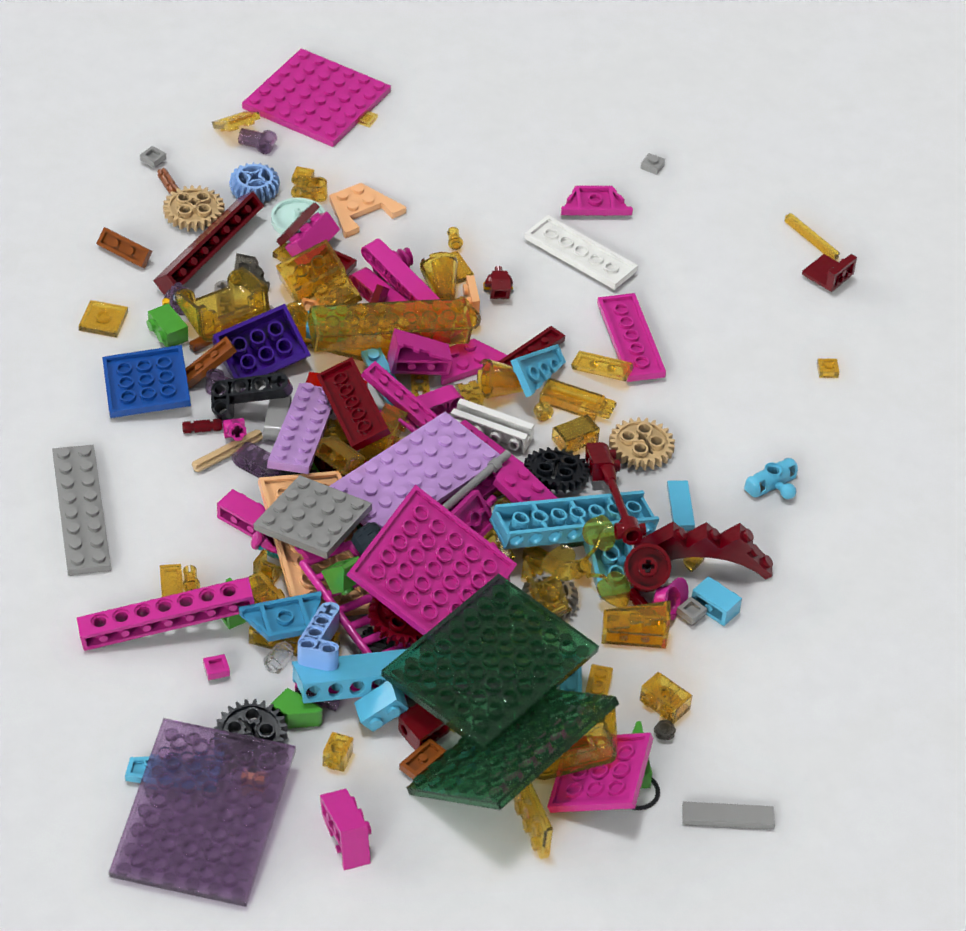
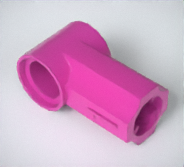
[223,418,247,441]

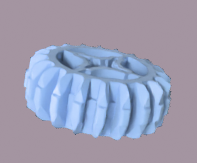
[229,162,280,204]

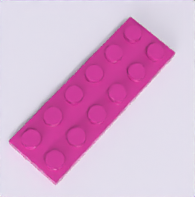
[597,293,666,382]

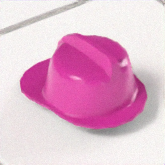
[650,577,689,620]

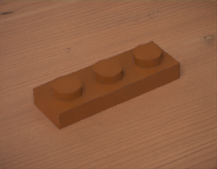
[96,227,153,268]
[185,336,237,388]

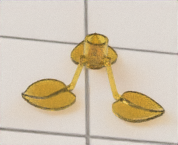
[540,515,630,608]

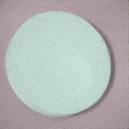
[271,198,325,235]

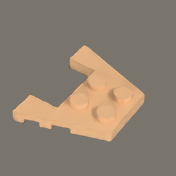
[329,183,406,238]

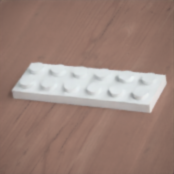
[524,215,638,290]

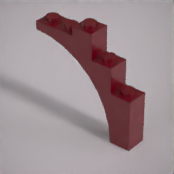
[634,521,773,579]

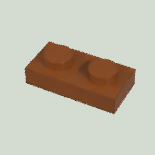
[399,738,447,782]

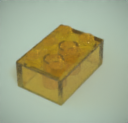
[276,239,348,306]

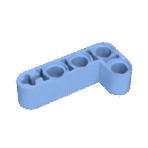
[297,602,340,671]

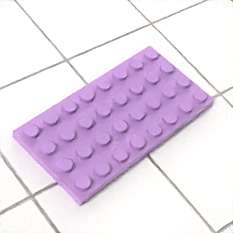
[329,411,501,529]

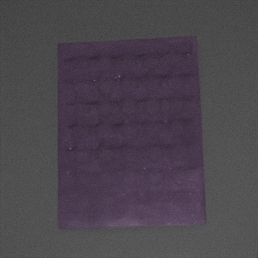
[109,718,296,907]

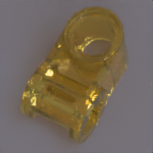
[291,175,328,202]

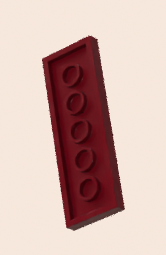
[317,357,391,452]

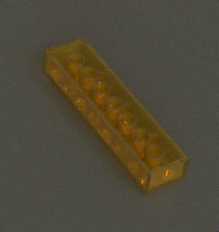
[308,298,473,352]

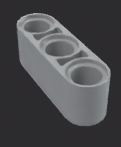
[263,395,292,441]

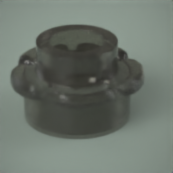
[654,720,676,740]

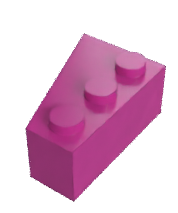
[387,328,453,375]
[320,789,371,870]

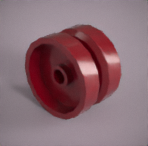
[623,543,672,593]

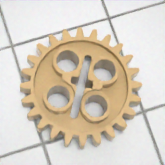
[163,185,225,232]
[609,417,675,471]

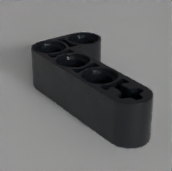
[211,373,293,423]

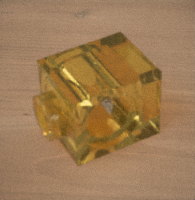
[322,732,353,772]

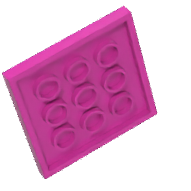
[547,732,654,813]

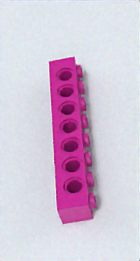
[76,577,255,651]

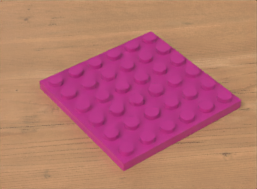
[242,48,391,147]
[346,484,517,655]

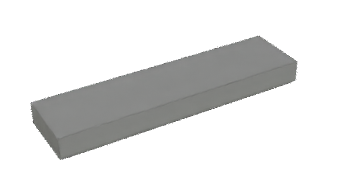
[682,801,775,829]

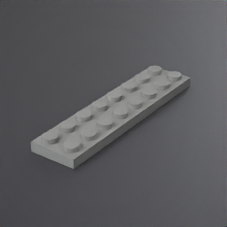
[52,445,111,575]

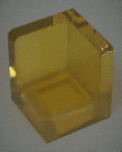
[253,549,282,587]

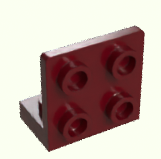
[802,254,857,292]

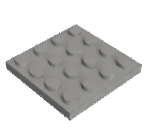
[254,475,372,559]

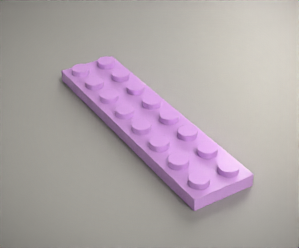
[267,383,333,474]

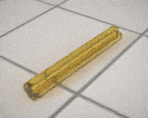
[784,213,840,260]

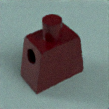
[398,701,451,750]

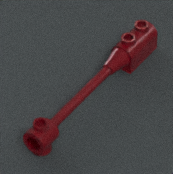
[585,442,646,545]

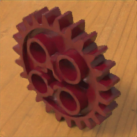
[368,596,429,648]

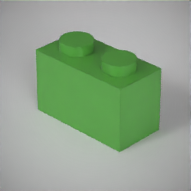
[146,303,188,347]

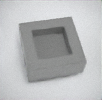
[140,146,166,168]
[640,153,665,174]
[676,597,707,625]

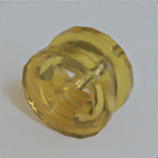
[533,401,554,421]

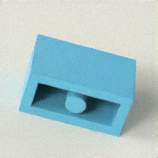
[692,576,742,626]
[354,680,409,732]

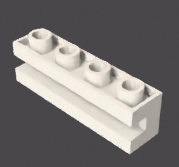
[450,398,534,454]

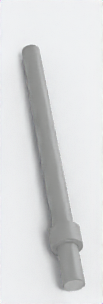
[442,450,511,510]

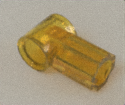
[286,299,310,327]

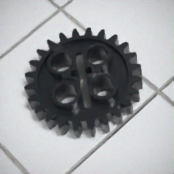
[524,447,590,494]
[214,699,288,767]

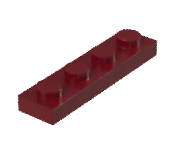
[497,326,565,378]

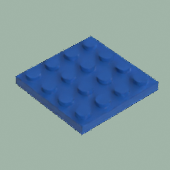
[102,345,191,418]

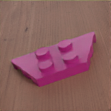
[561,186,633,216]
[441,338,507,386]
[493,454,558,503]

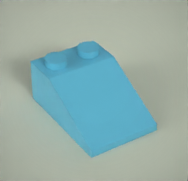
[583,532,633,598]

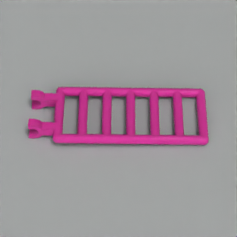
[294,540,419,654]

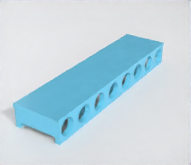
[489,490,659,550]
[292,643,476,704]

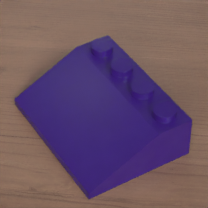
[212,304,311,379]

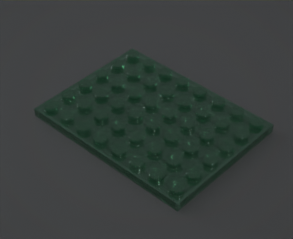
[381,574,599,753]
[406,685,619,810]

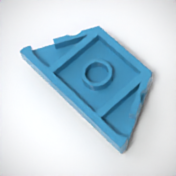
[239,591,322,642]

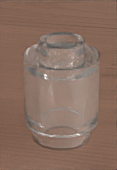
[263,642,294,674]

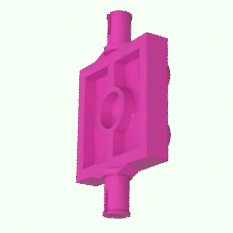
[451,490,497,537]

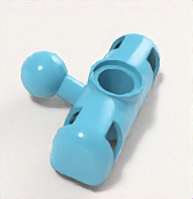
[744,458,798,499]

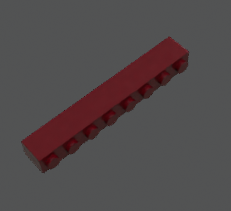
[153,191,264,296]

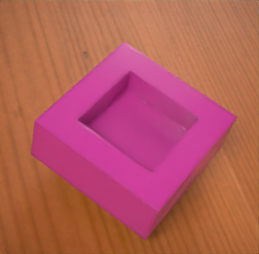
[203,654,230,680]

